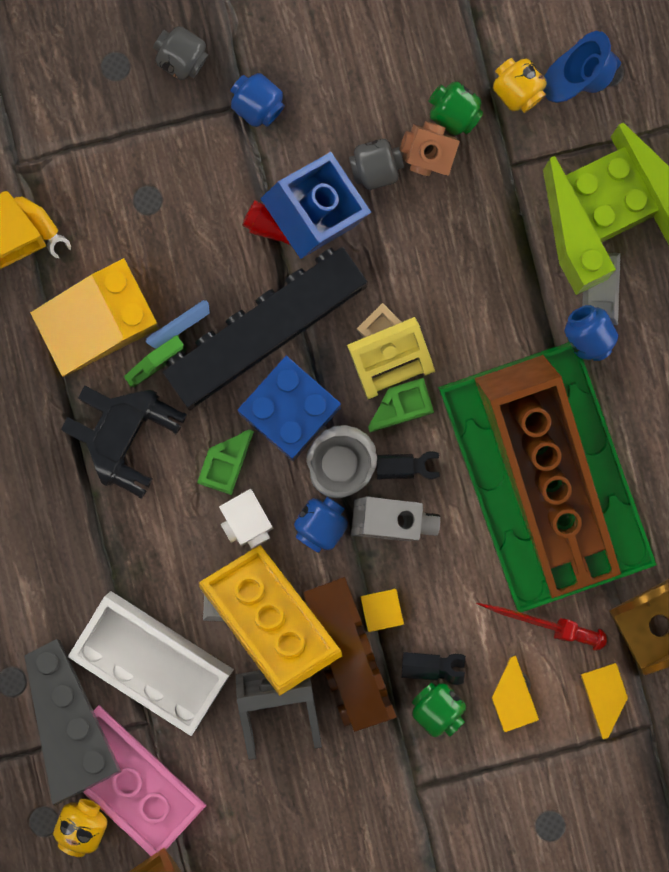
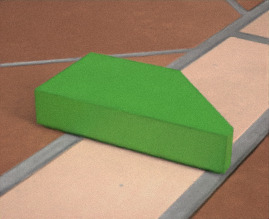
[124,335,186,388]
[368,378,434,433]

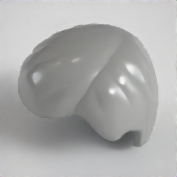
[306,425,377,498]

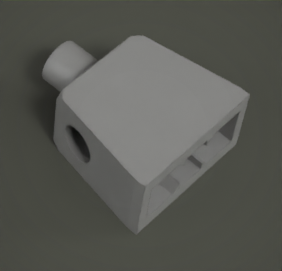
[351,497,440,541]

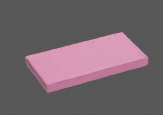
[83,705,207,856]

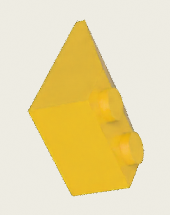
[30,258,160,377]

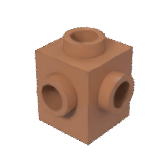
[400,121,460,176]

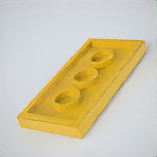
[199,545,342,696]

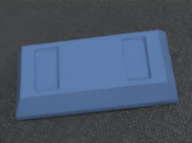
[146,300,210,349]

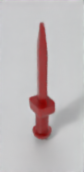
[476,603,607,651]

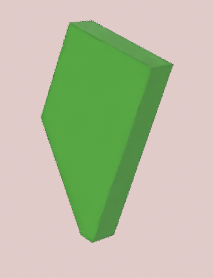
[197,429,254,495]

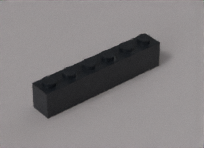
[162,246,368,411]

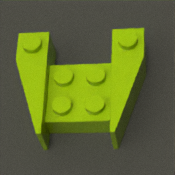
[543,122,669,295]

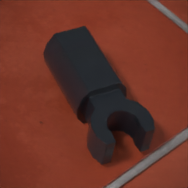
[377,451,440,480]
[401,652,466,685]

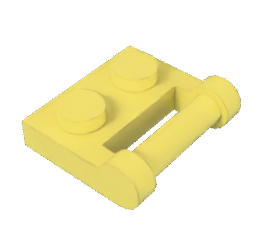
[347,317,435,399]

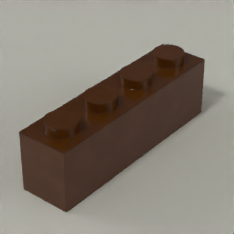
[303,577,397,732]

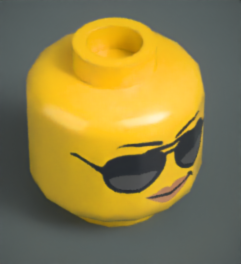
[493,58,547,113]
[53,799,107,857]

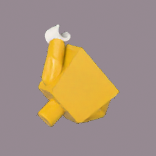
[0,191,71,269]

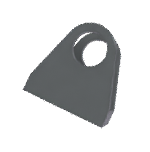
[236,670,322,760]

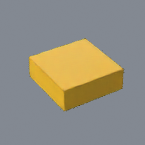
[360,589,404,632]

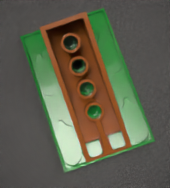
[438,342,657,613]

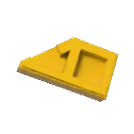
[491,656,539,733]
[580,663,628,739]

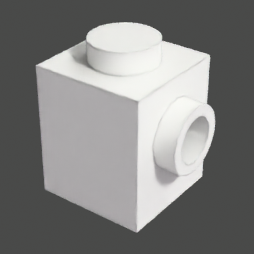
[219,489,273,549]

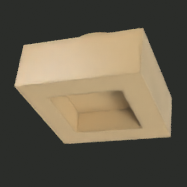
[357,303,401,338]

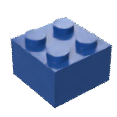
[260,152,371,259]
[237,355,341,462]

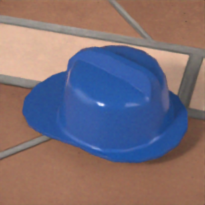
[543,31,621,103]

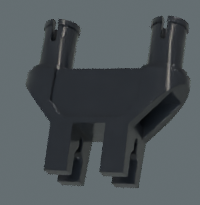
[61,386,187,499]

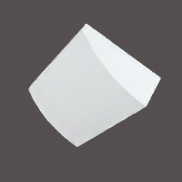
[68,591,234,736]

